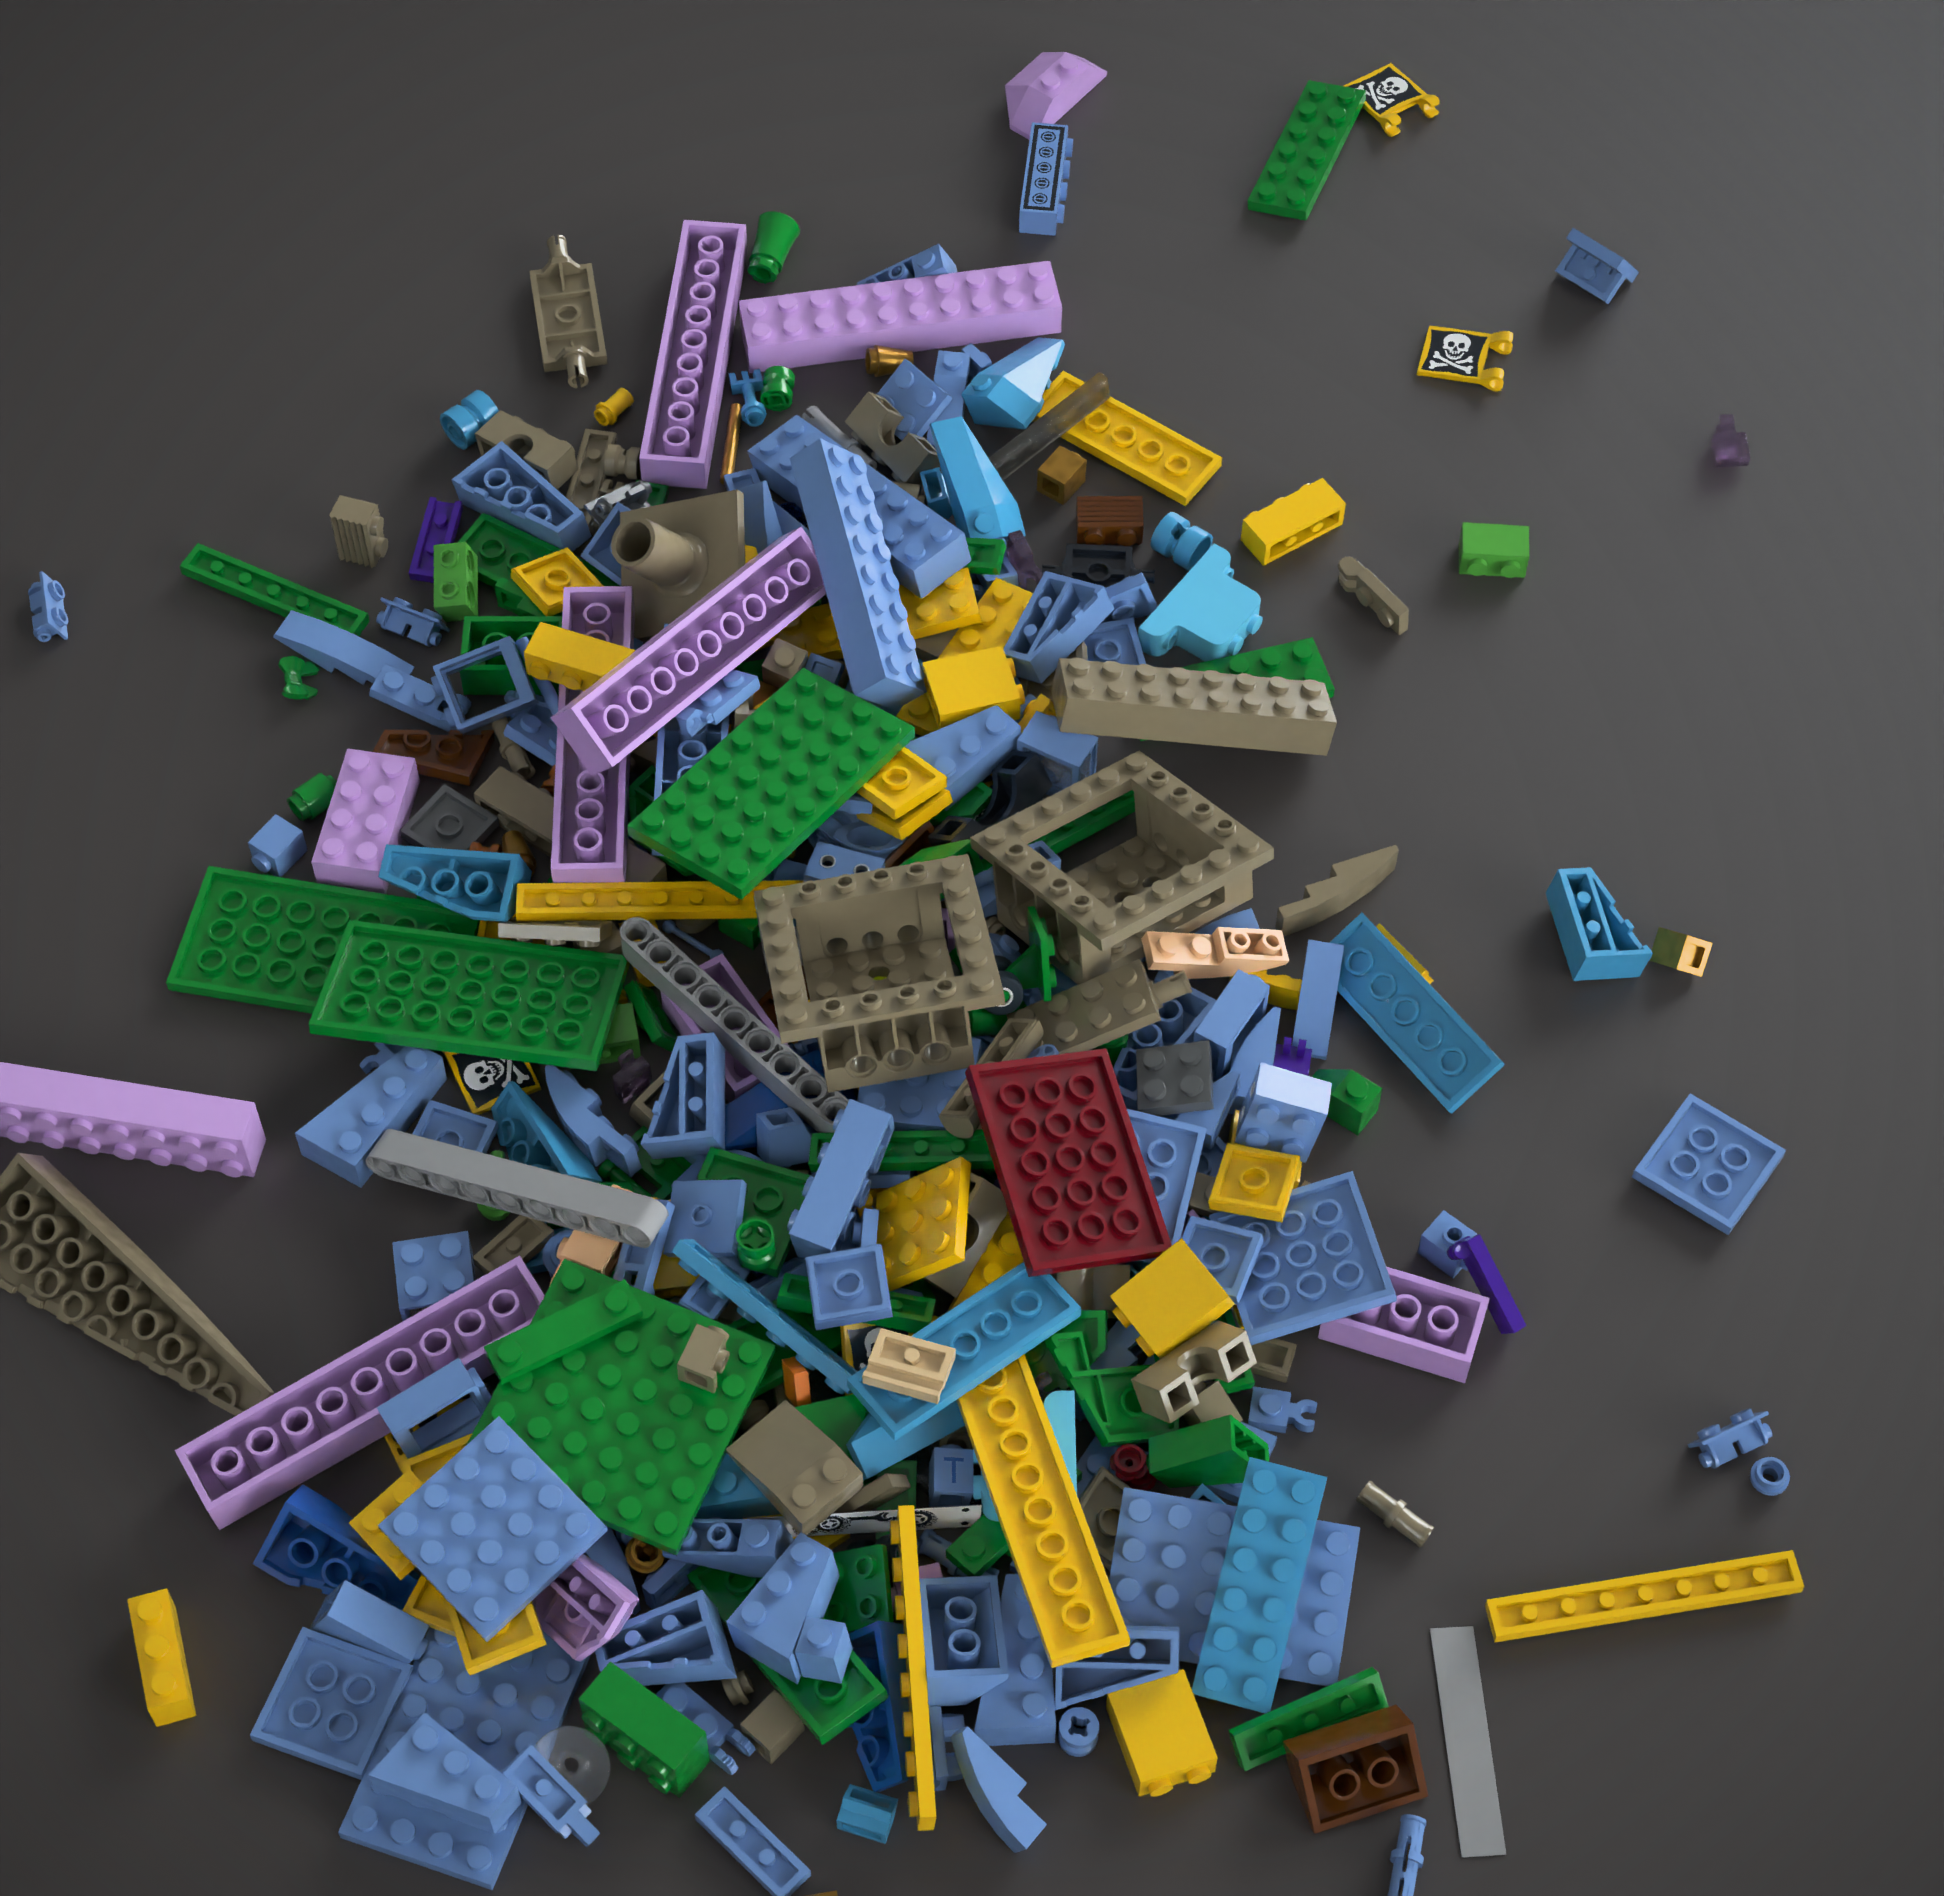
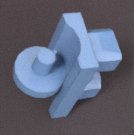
[911,1705,965,1791]

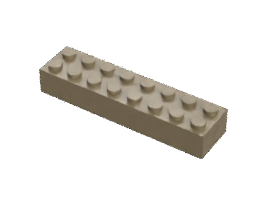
[1051,658,1337,756]

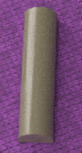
[938,1018,1044,1138]

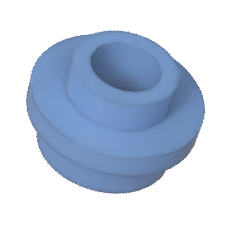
[1750,1457,1790,1496]

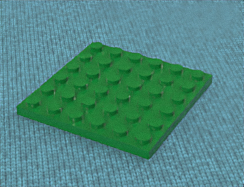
[466,1259,776,1556]

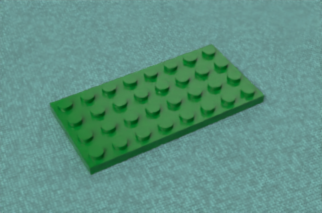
[627,667,915,900]
[166,866,480,1014]
[309,920,630,1071]

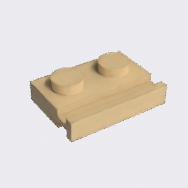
[862,1328,956,1404]

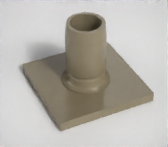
[611,489,745,642]

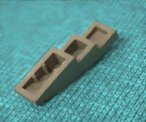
[1275,845,1399,937]

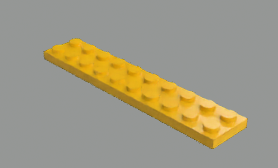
[931,1321,1130,1668]

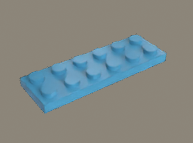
[1329,912,1505,1114]
[847,1262,1081,1441]
[1192,1457,1327,1714]

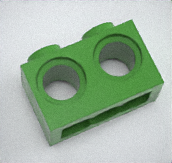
[434,542,478,622]

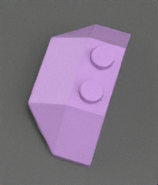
[1005,52,1107,140]
[533,1554,639,1662]

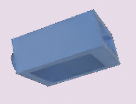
[431,636,539,734]
[1193,969,1270,1082]
[377,1358,491,1459]

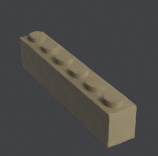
[474,766,668,882]

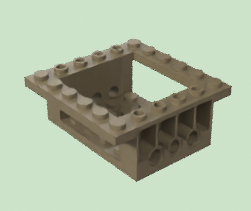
[970,750,1274,985]
[754,854,1005,1093]

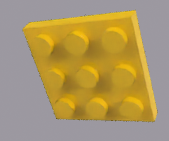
[876,1157,971,1291]

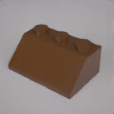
[1283,1704,1429,1834]

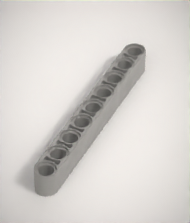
[620,917,849,1133]
[365,1129,669,1248]

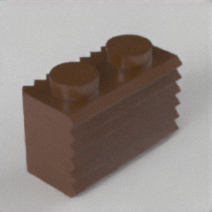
[1076,496,1144,546]

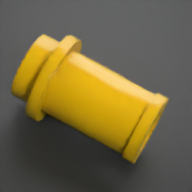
[594,388,634,426]

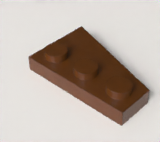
[372,730,495,786]

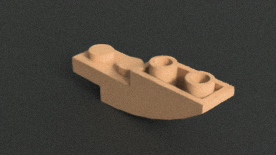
[1141,927,1289,979]

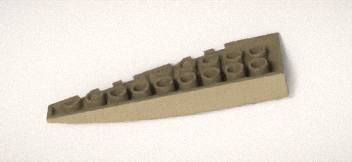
[0,1153,275,1416]

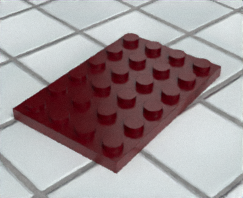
[965,1048,1172,1277]

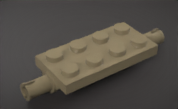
[529,235,608,388]
[1006,959,1192,1054]

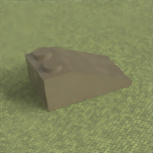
[726,1400,863,1535]

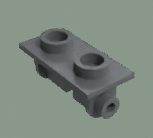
[584,481,652,528]

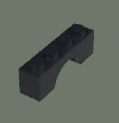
[927,750,1053,860]

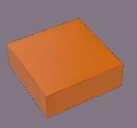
[782,1357,811,1407]

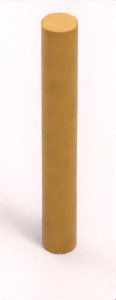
[720,403,743,485]

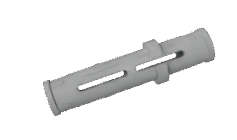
[802,406,877,470]

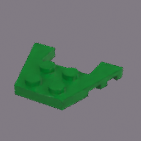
[1045,1331,1179,1447]

